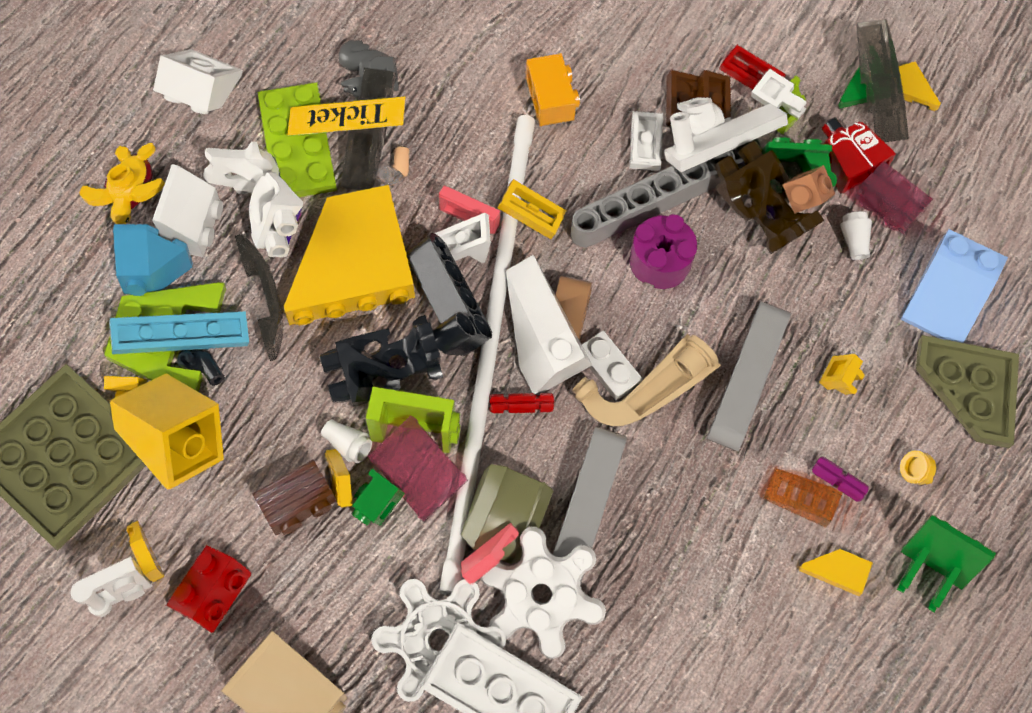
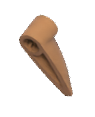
[556,276,593,341]

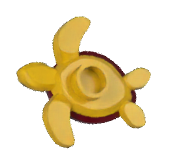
[80,143,165,224]

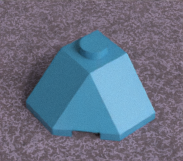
[113,224,193,296]

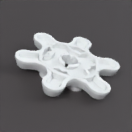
[481,527,606,659]
[371,579,506,702]

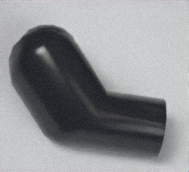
[177,350,225,386]

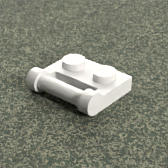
[70,557,152,617]

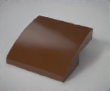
[666,69,731,127]

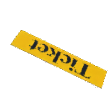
[287,97,405,136]

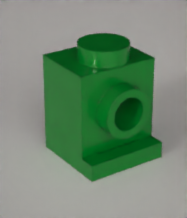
[351,469,405,526]

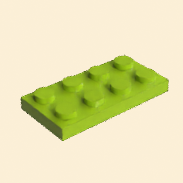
[257,82,337,197]

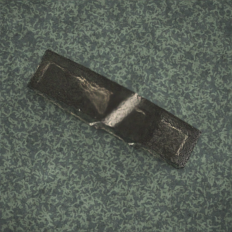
[856,19,909,142]
[341,68,396,190]

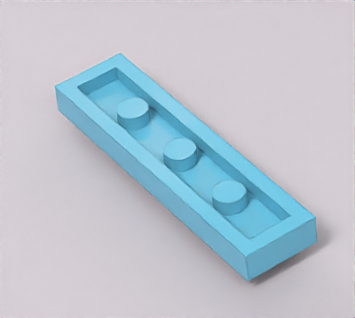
[109,311,249,354]

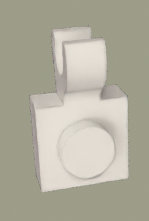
[751,69,807,119]

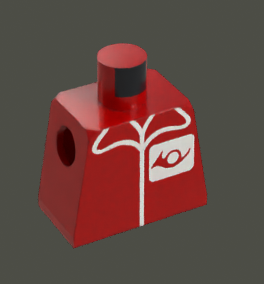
[822,118,896,194]

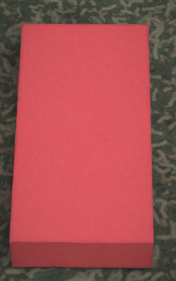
[439,185,500,234]

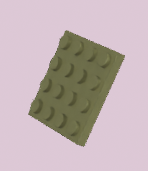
[0,364,146,551]

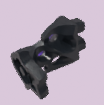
[319,315,443,407]

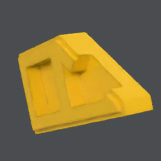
[886,61,941,111]
[325,449,352,508]
[799,549,873,596]

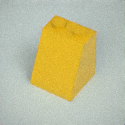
[110,373,224,490]

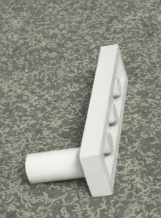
[664,103,788,172]

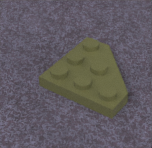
[916,335,1019,448]

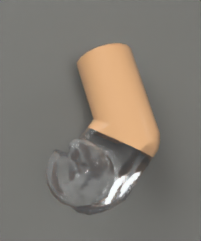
[377,146,409,186]

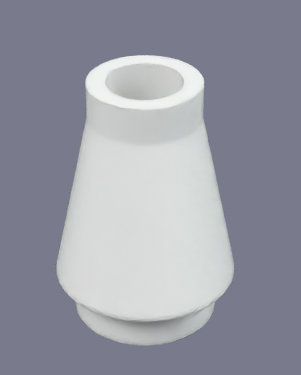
[840,212,872,260]
[321,419,372,463]

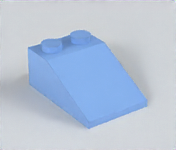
[901,229,1008,343]

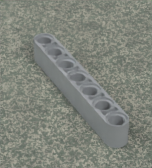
[570,138,761,247]

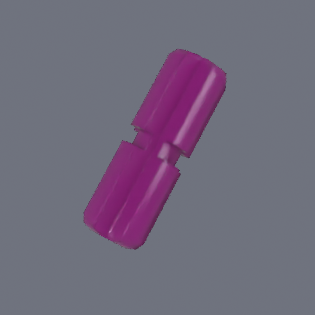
[812,456,869,502]

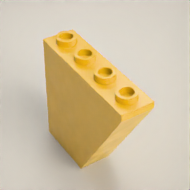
[284,185,415,325]

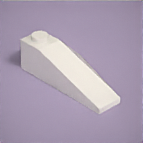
[505,255,592,396]

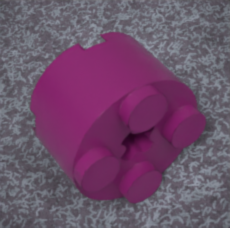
[629,214,697,289]

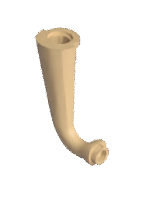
[572,334,721,426]

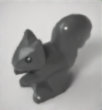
[338,40,399,101]

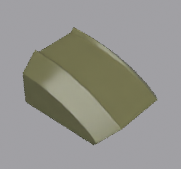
[461,464,554,564]

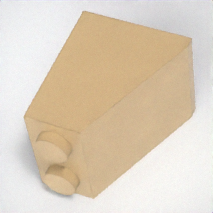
[221,631,347,713]

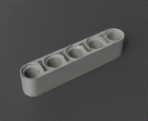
[707,301,791,452]
[553,427,627,585]

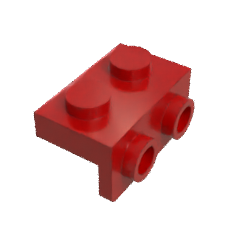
[166,545,252,633]

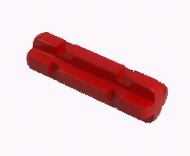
[489,393,554,413]

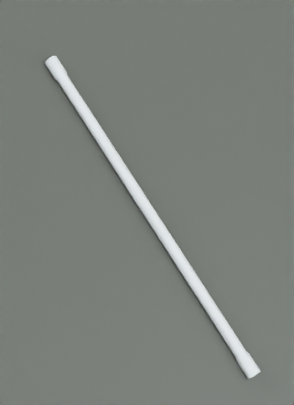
[439,115,535,596]

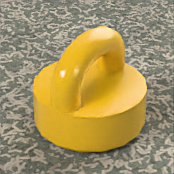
[900,450,936,485]

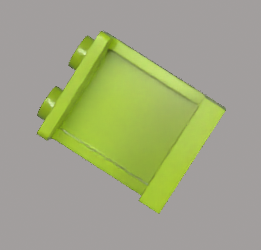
[366,387,461,454]

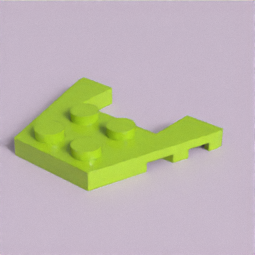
[104,282,226,392]

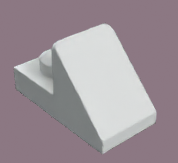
[435,213,491,263]

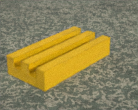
[497,179,567,239]

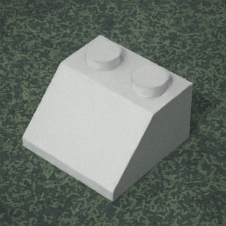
[153,49,243,114]
[152,164,223,257]

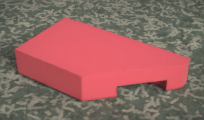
[461,523,519,584]

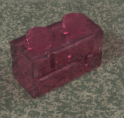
[855,161,933,235]

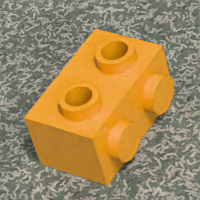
[526,53,580,126]

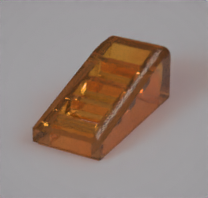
[763,468,843,528]

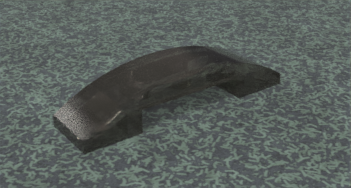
[235,234,283,361]

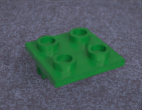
[762,137,837,187]
[897,515,996,612]

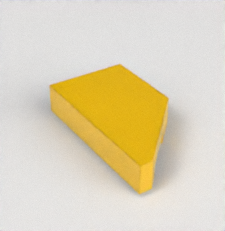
[126,521,165,582]

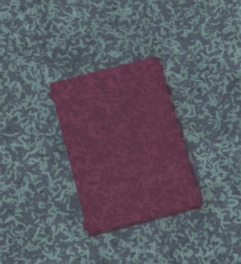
[368,416,468,522]

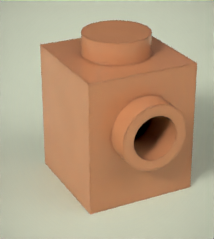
[782,165,835,214]

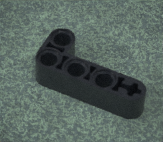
[407,233,492,356]

